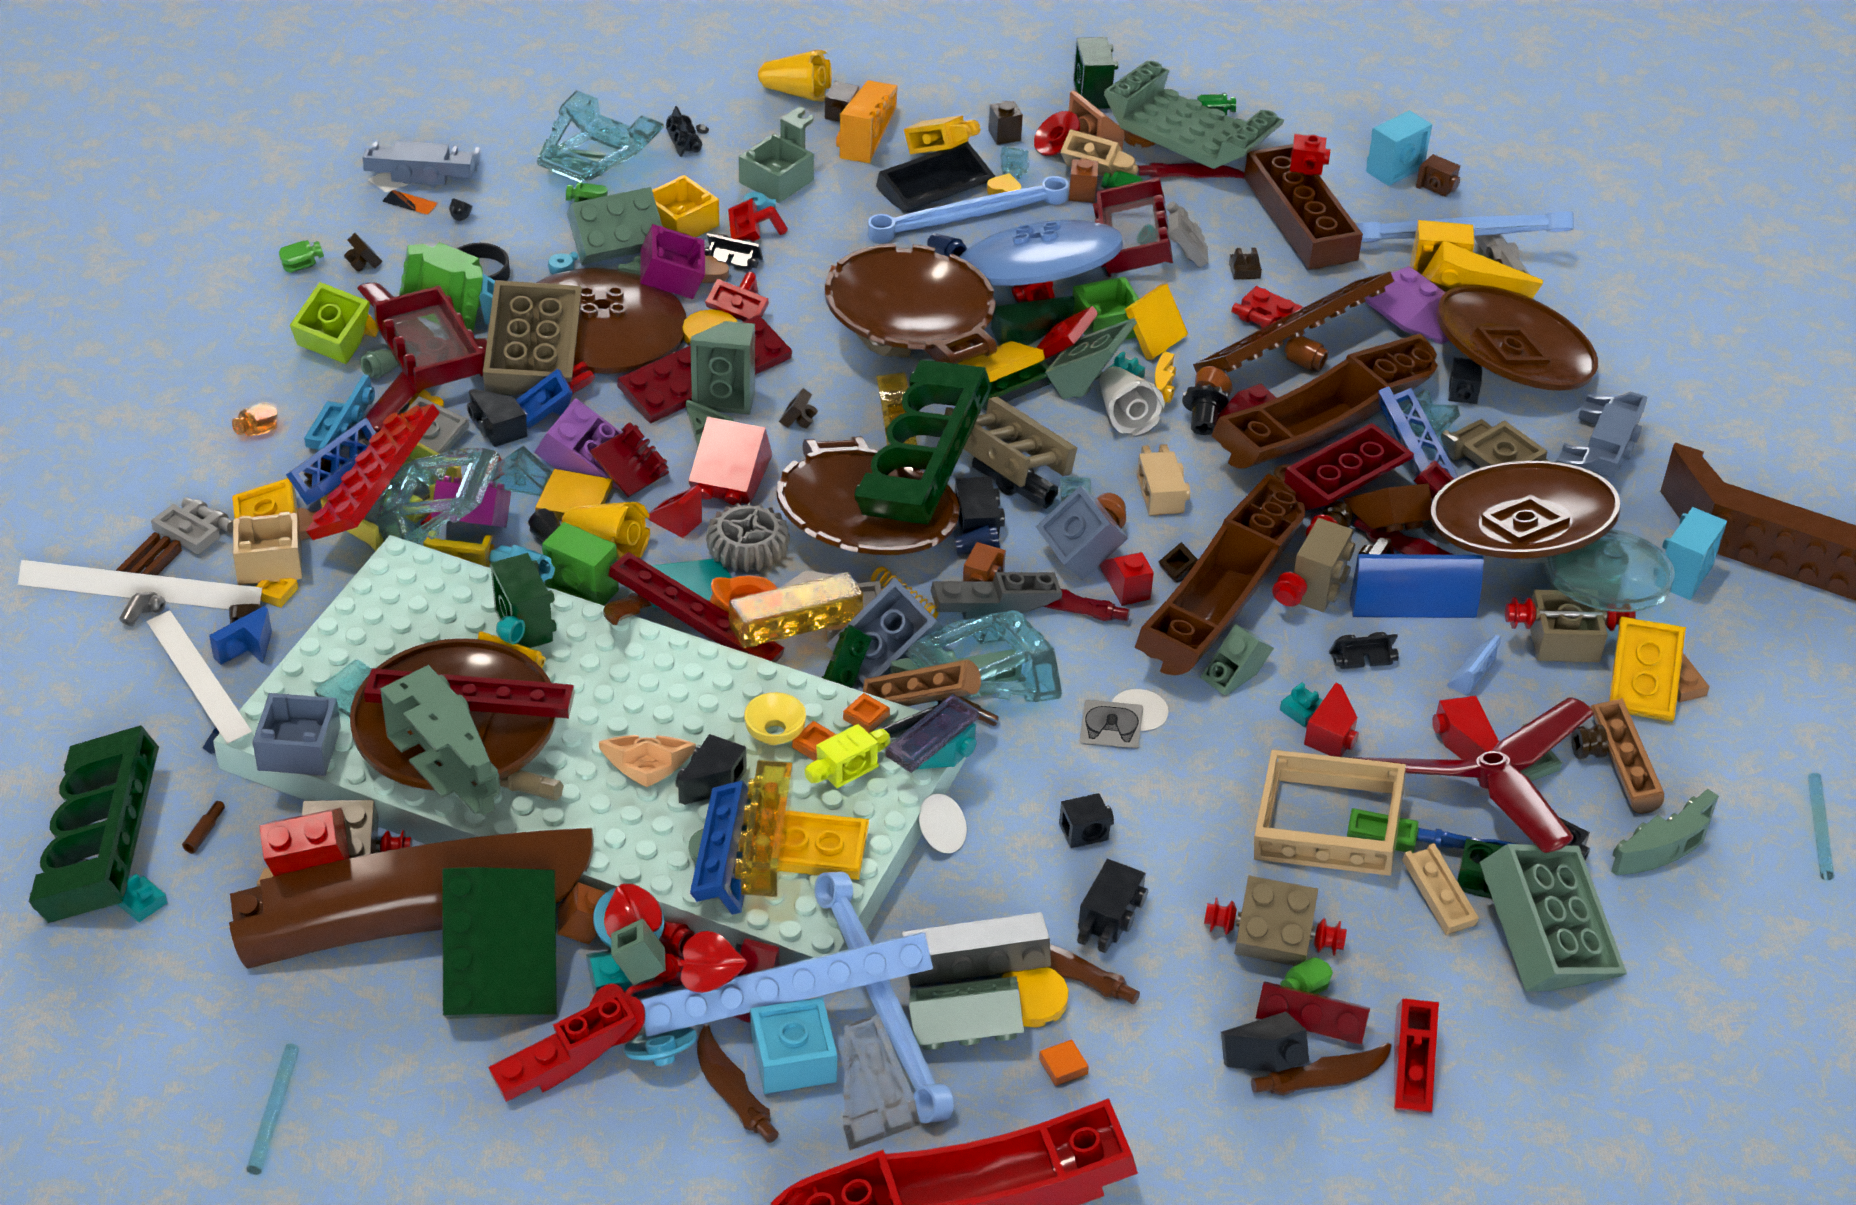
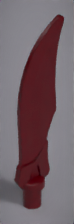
[1137,162,1245,179]
[1354,517,1454,555]
[1043,589,1130,622]

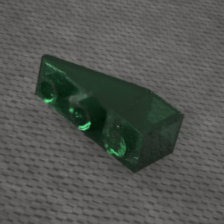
[991,295,1075,345]

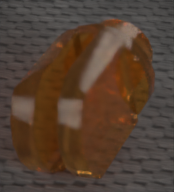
[232,402,278,436]

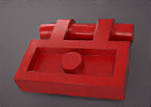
[1231,286,1303,329]

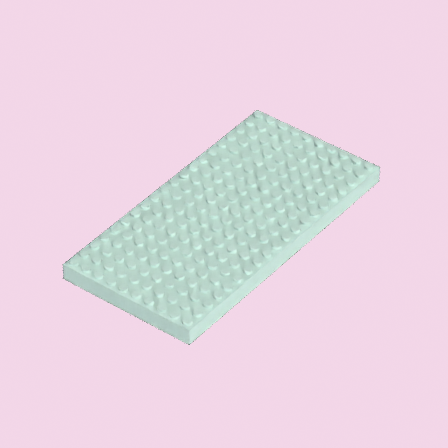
[213,535,966,966]

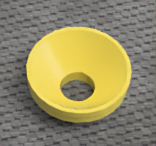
[744,692,806,745]

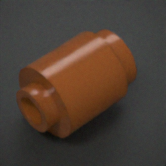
[1284,335,1329,371]

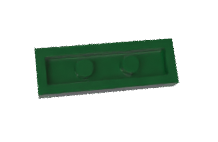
[983,361,1052,411]

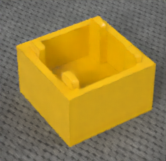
[652,175,719,237]
[1410,220,1474,275]

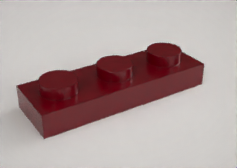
[1255,981,1370,1045]

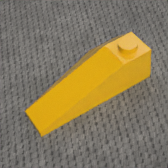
[1422,240,1543,299]

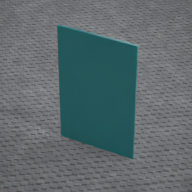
[650,559,732,608]

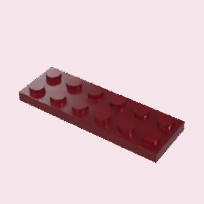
[617,314,793,424]

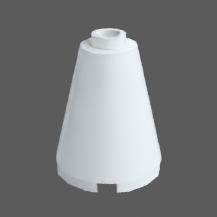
[1099,366,1165,435]

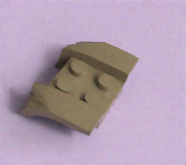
[1440,419,1549,467]

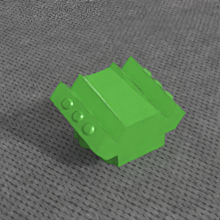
[399,242,483,333]

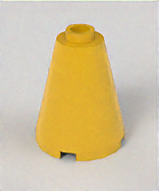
[758,50,832,102]
[561,502,650,561]

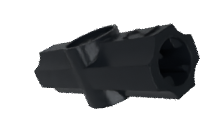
[972,457,1058,509]

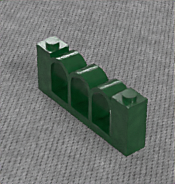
[854,359,992,525]
[29,725,159,923]

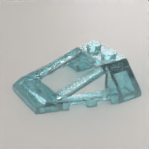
[537,90,664,182]
[376,448,500,545]
[906,610,1062,702]

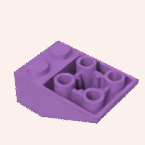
[534,398,622,489]

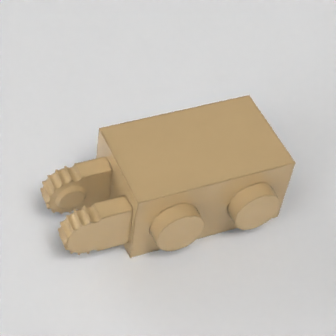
[1060,129,1139,177]
[1137,444,1190,516]

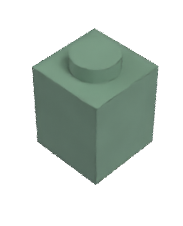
[611,918,666,985]

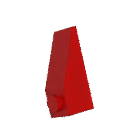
[1432,696,1499,760]
[1394,998,1439,1113]

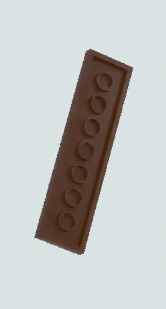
[1193,271,1395,374]

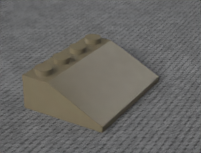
[483,280,582,395]

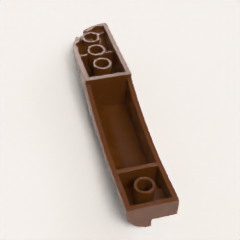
[229,828,594,969]

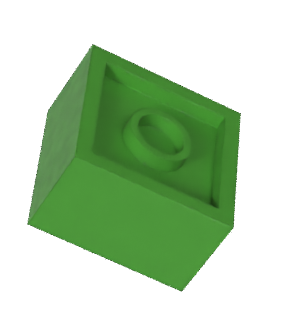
[1071,277,1139,340]
[542,522,619,606]

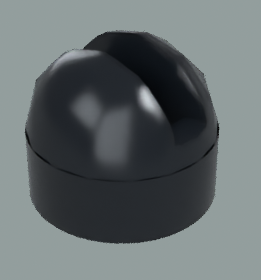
[449,198,473,221]

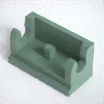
[780,106,813,148]

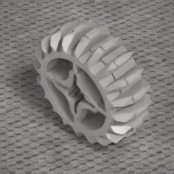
[706,502,790,573]

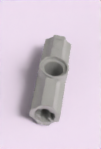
[1474,234,1530,275]

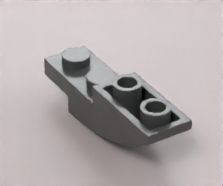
[930,572,1062,621]

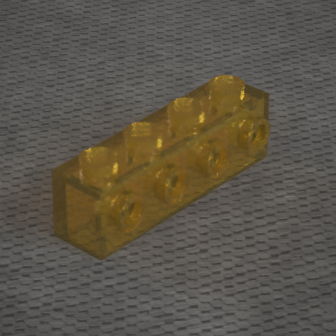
[729,572,864,648]
[735,760,793,897]

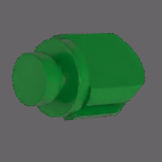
[1197,93,1236,116]
[1101,171,1142,189]

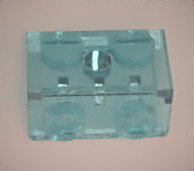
[1402,390,1460,440]

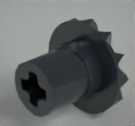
[1182,384,1229,435]

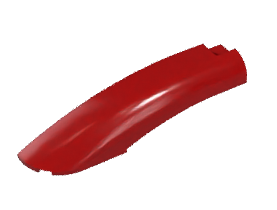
[770,1098,1138,1205]

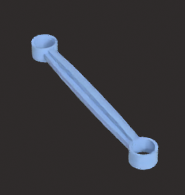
[868,176,1069,243]
[1356,211,1574,242]
[815,872,954,1123]

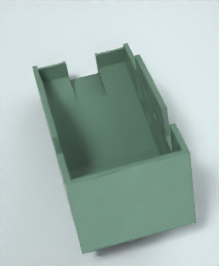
[380,665,501,815]

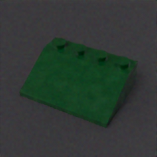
[442,867,557,1019]

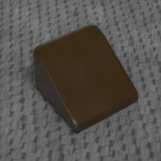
[1158,542,1198,582]

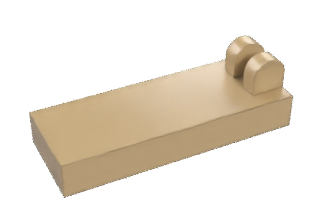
[1402,843,1479,935]

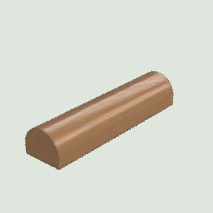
[863,659,981,706]
[1591,698,1664,814]

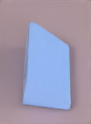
[1447,635,1501,695]

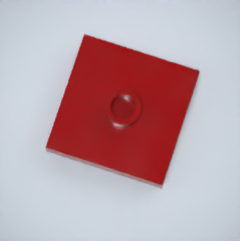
[1036,306,1098,360]

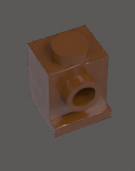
[1416,154,1460,197]

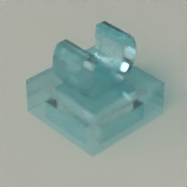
[1000,146,1029,179]

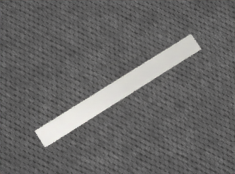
[18,560,262,609]
[146,610,252,744]

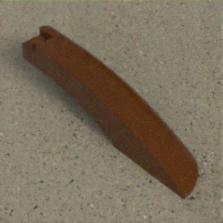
[1211,334,1438,469]
[1135,473,1305,675]

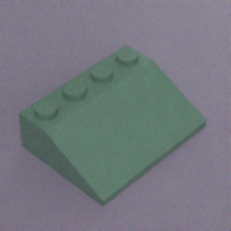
[1479,844,1627,992]

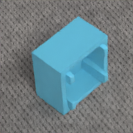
[1366,110,1433,186]
[1654,507,1727,600]
[750,997,838,1094]

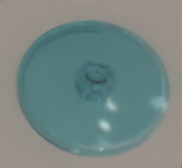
[1545,529,1675,612]

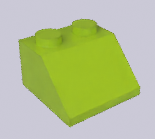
[290,282,370,364]

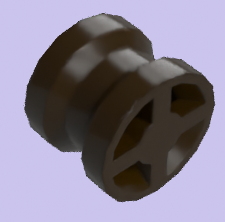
[1571,725,1608,759]

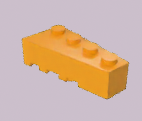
[836,80,898,163]

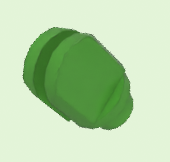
[566,182,608,202]
[279,240,324,273]
[1280,957,1333,994]

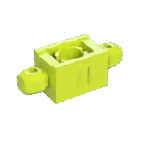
[804,724,890,788]

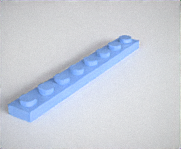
[640,932,933,1037]

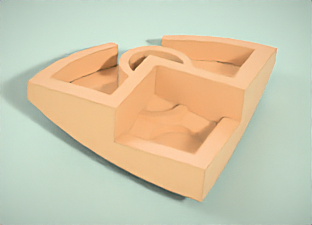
[599,735,696,787]

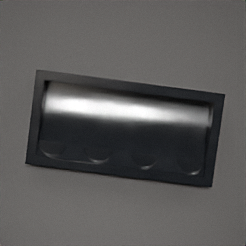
[876,141,996,212]

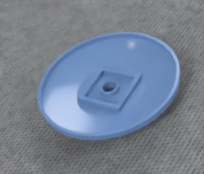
[960,220,1123,286]

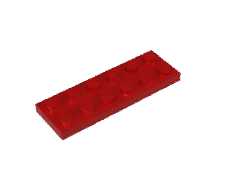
[306,403,440,540]

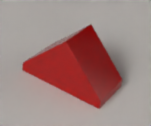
[648,485,702,538]

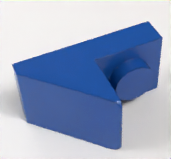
[516,369,573,428]
[209,606,272,665]

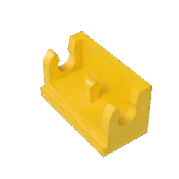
[423,528,495,568]

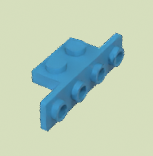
[304,375,375,456]

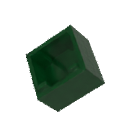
[1073,37,1119,109]
[490,553,557,648]

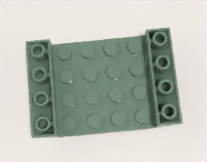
[1104,61,1284,169]

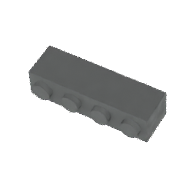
[902,912,1051,986]

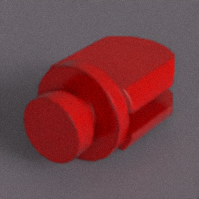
[567,361,595,395]

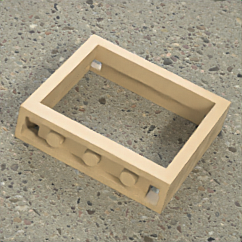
[1254,749,1406,876]

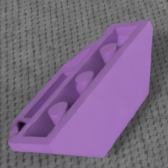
[1365,266,1449,344]

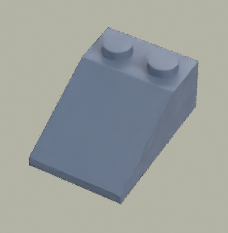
[826,578,946,684]

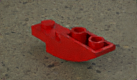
[488,991,636,1102]

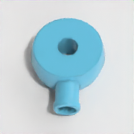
[742,192,776,211]
[548,251,579,275]

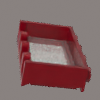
[1093,177,1173,277]
[374,286,485,394]

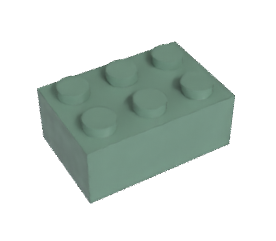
[567,187,662,265]

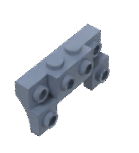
[362,141,481,185]
[1556,392,1648,477]

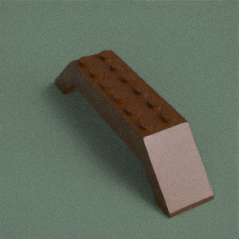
[1660,442,1856,601]

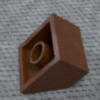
[1343,483,1432,533]

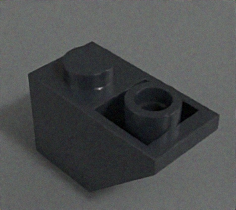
[467,389,527,447]
[675,734,747,805]

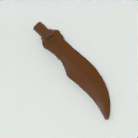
[603,593,652,625]
[1049,944,1140,1004]
[697,1024,779,1143]
[1251,1043,1392,1096]

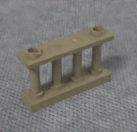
[945,397,1077,487]

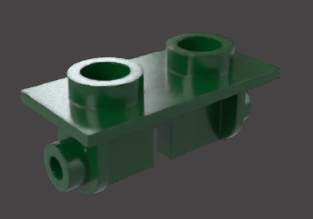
[821,625,872,688]

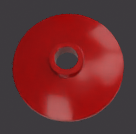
[1034,111,1080,156]

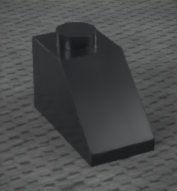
[1221,1012,1309,1072]

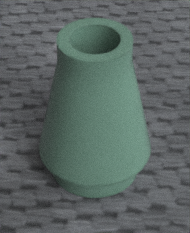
[360,349,400,379]

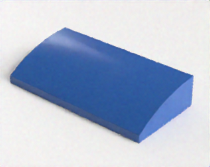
[1349,554,1484,618]

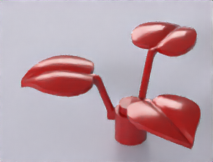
[589,884,747,1048]

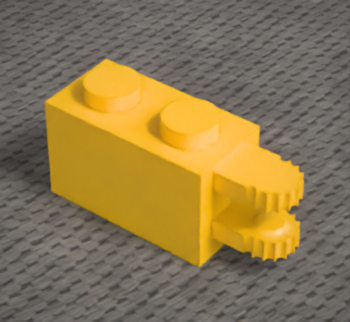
[903,115,981,154]

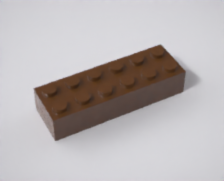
[1244,144,1363,269]

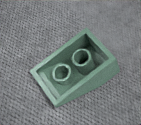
[1045,318,1137,400]

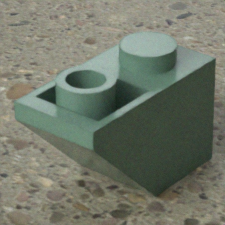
[1200,624,1274,695]

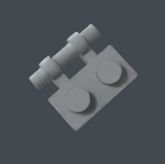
[1166,201,1208,268]
[151,497,233,554]

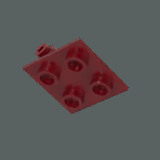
[590,422,669,497]

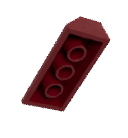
[1284,423,1414,511]

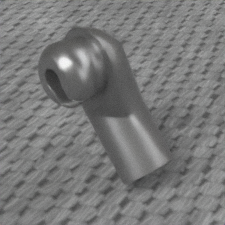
[119,592,166,627]

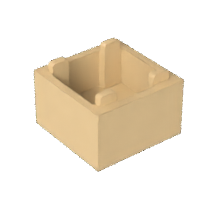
[233,512,302,585]

